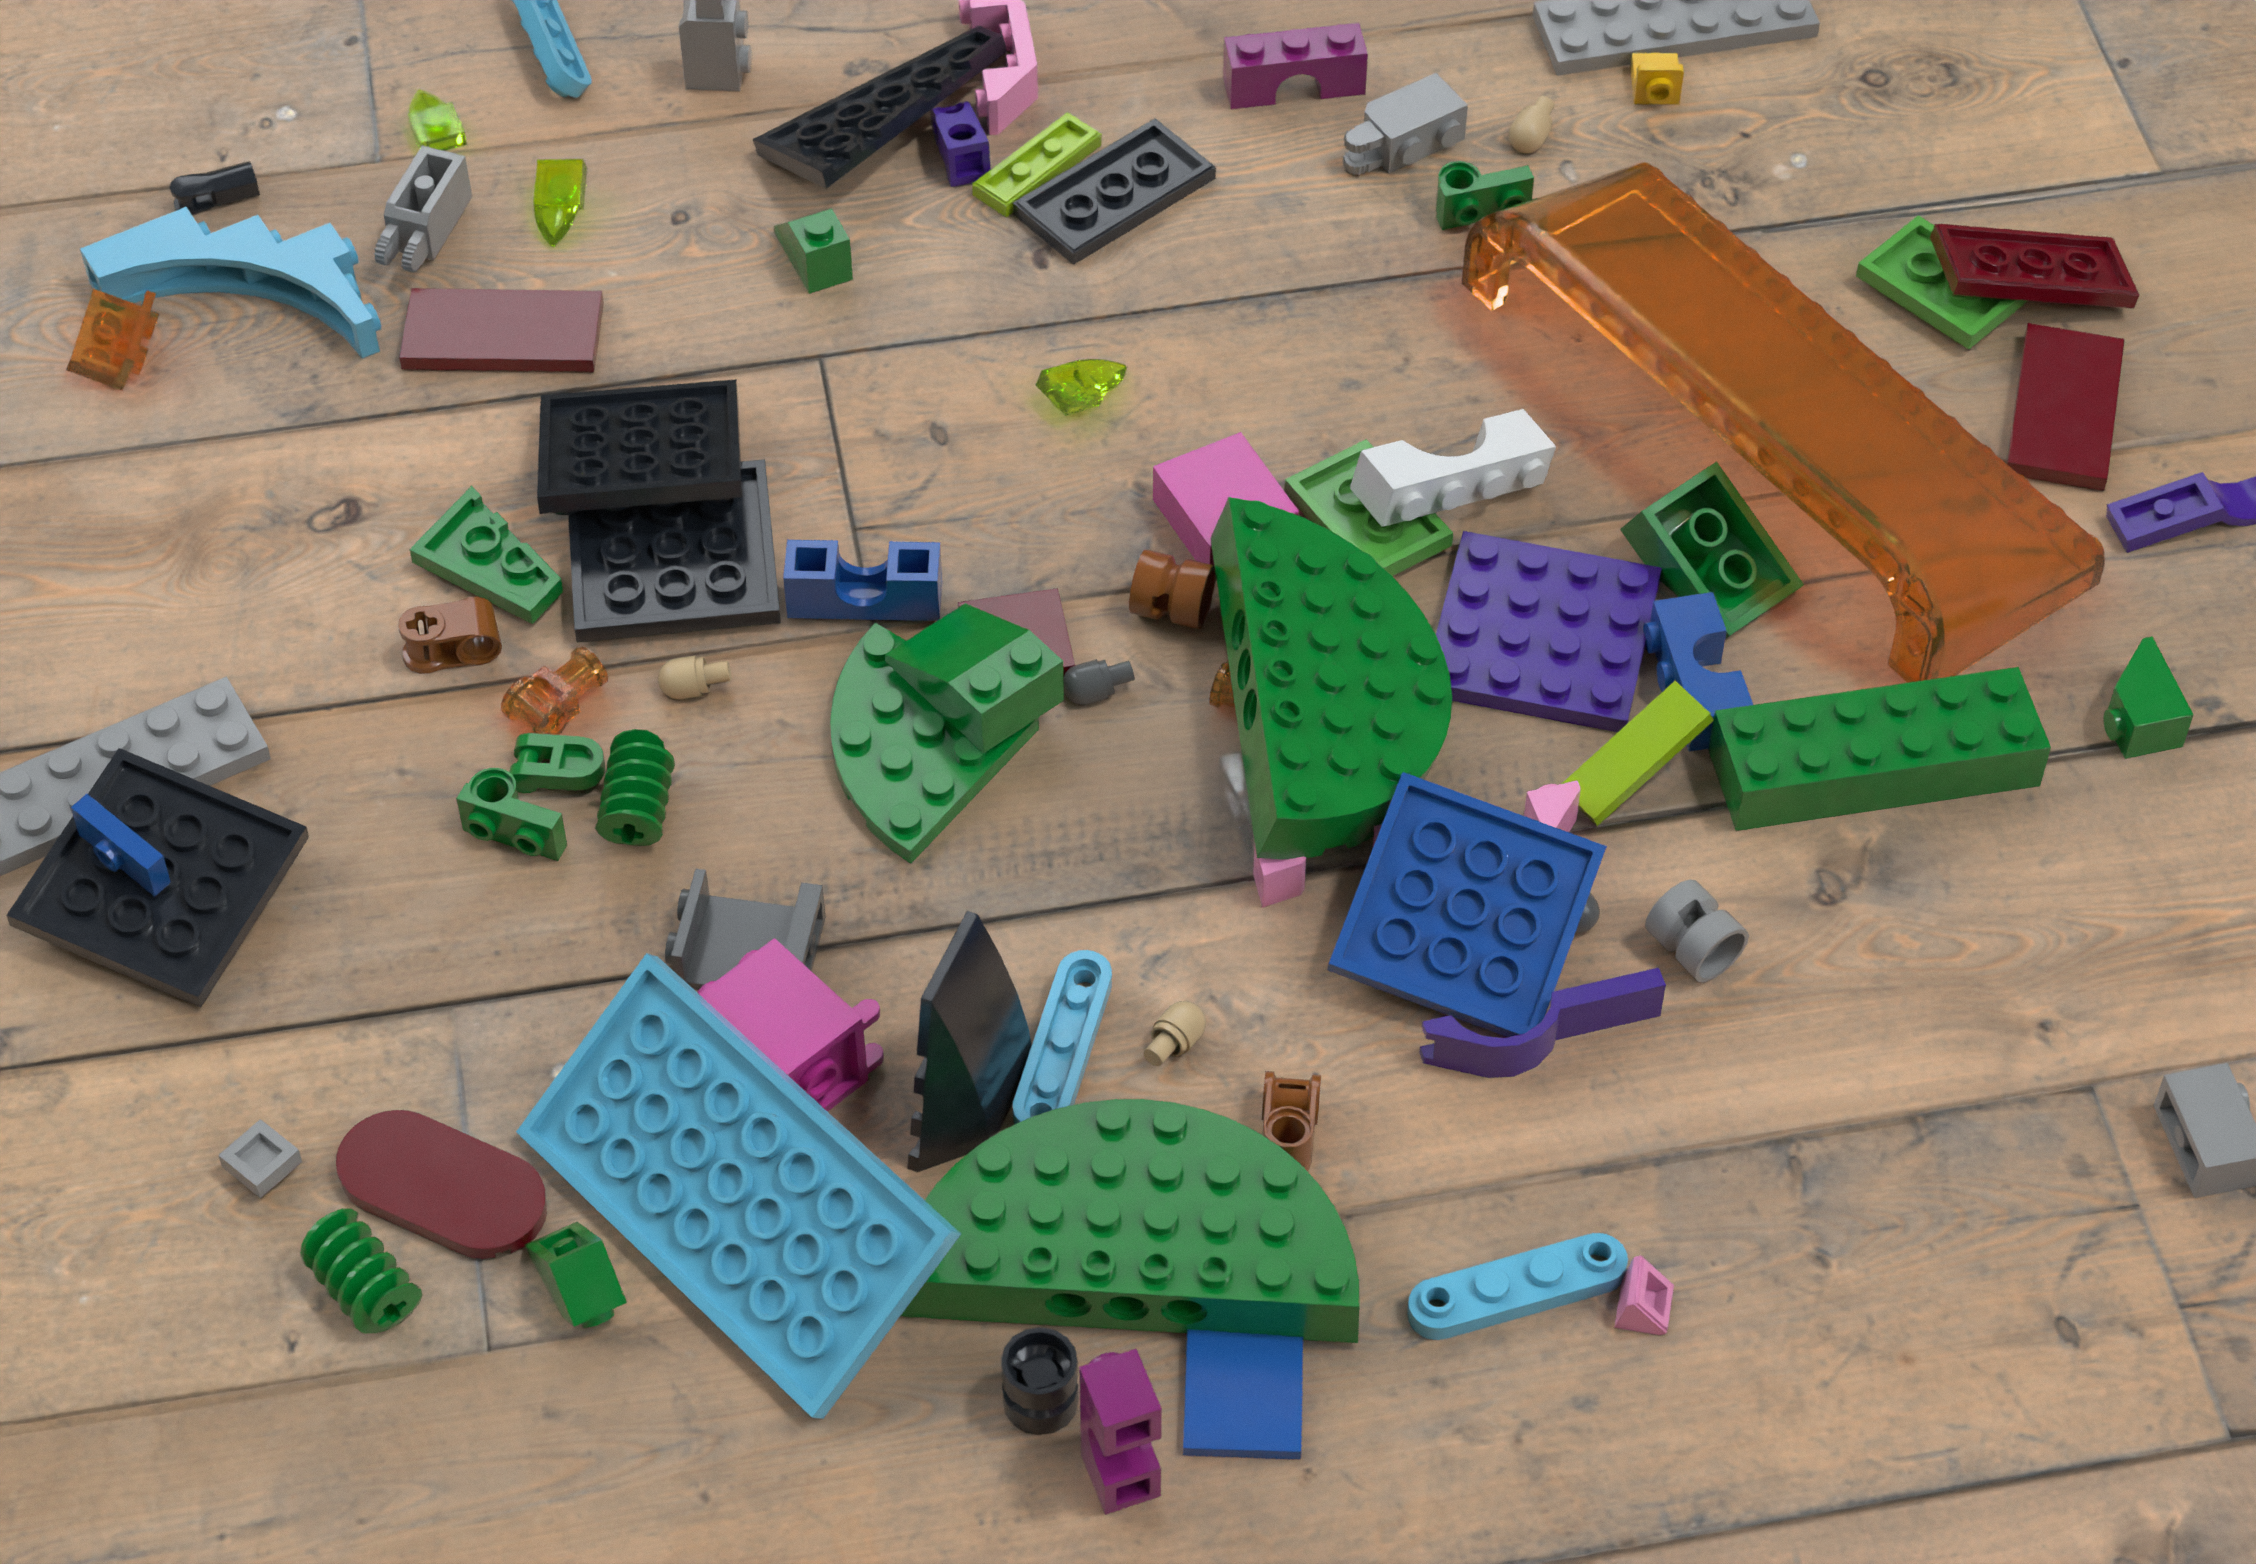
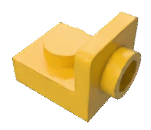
[1630,53,1684,104]

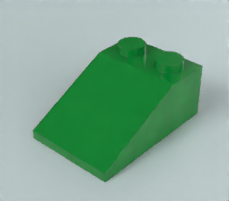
[1620,461,1804,639]
[885,603,1064,754]

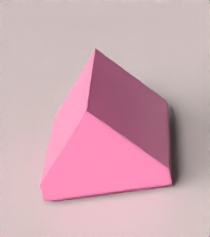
[1253,843,1306,908]
[1614,1256,1674,1335]

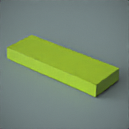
[972,112,1102,218]
[1561,681,1714,826]

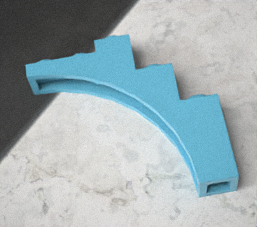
[80,207,382,359]

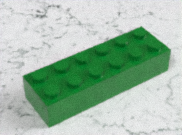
[1708,667,2051,831]

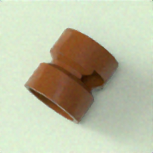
[1129,549,1216,629]

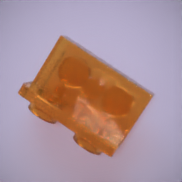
[66,288,159,391]

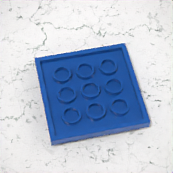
[1327,772,1607,1037]

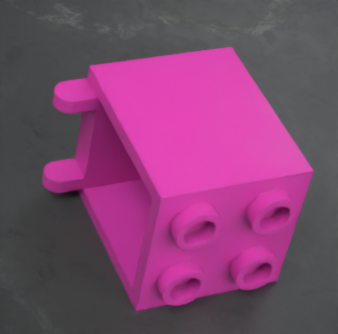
[697,938,884,1112]

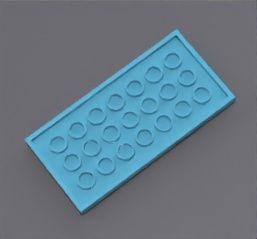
[516,953,961,1419]

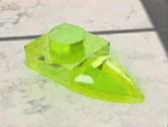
[408,89,467,151]
[533,159,587,247]
[1035,359,1127,416]

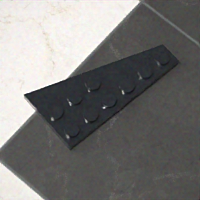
[753,26,1007,189]

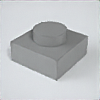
[218,1119,302,1198]

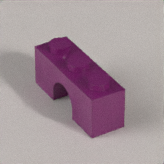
[1223,23,1368,109]
[1079,1349,1162,1515]

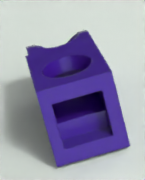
[930,101,991,187]

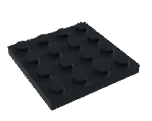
[537,379,742,515]
[568,459,781,643]
[6,748,309,1008]

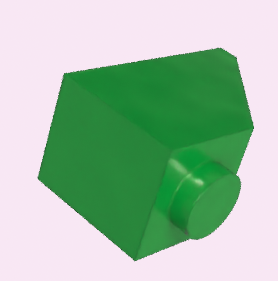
[774,209,853,294]
[2103,636,2194,759]
[525,1221,627,1328]

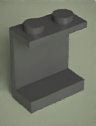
[665,868,826,990]

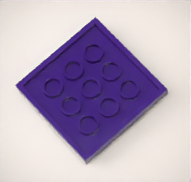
[1436,531,1662,732]

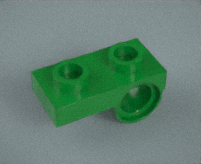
[1436,161,1534,230]
[456,768,567,861]

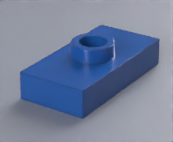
[71,794,171,897]

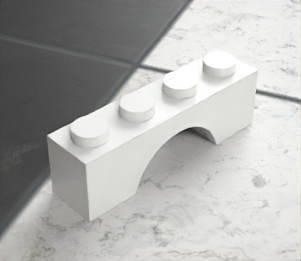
[1350,409,1556,527]

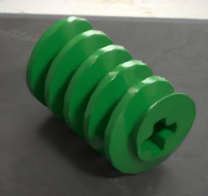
[595,729,675,846]
[300,1209,422,1334]

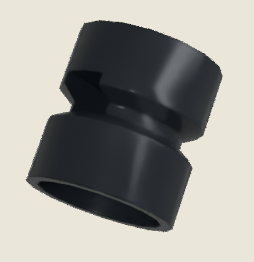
[1001,1327,1079,1435]

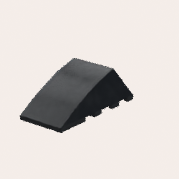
[907,911,1032,1172]

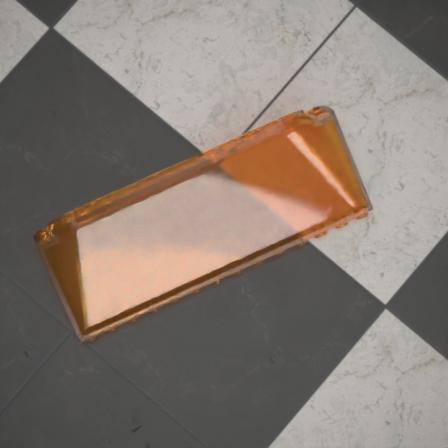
[1461,162,2105,683]

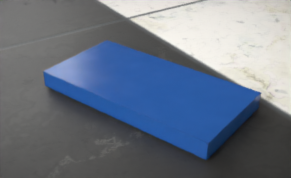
[1183,1329,1303,1460]

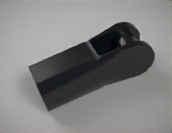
[170,161,260,215]

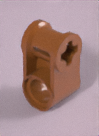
[398,597,502,674]
[1262,1071,1321,1171]

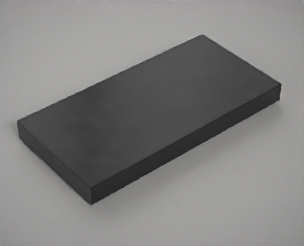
[1013,118,1216,265]

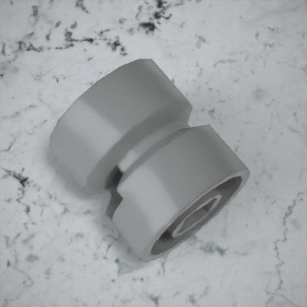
[1645,879,1749,982]

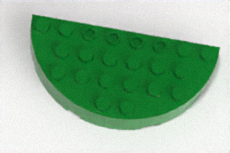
[1210,497,1452,859]
[900,1099,1360,1343]

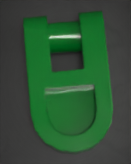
[509,733,605,793]

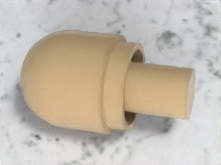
[1509,96,1555,154]
[658,655,732,700]
[1144,1001,1206,1066]

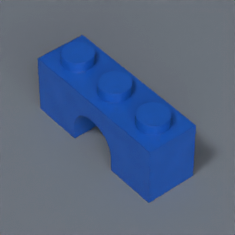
[783,540,942,621]
[1643,592,1753,752]

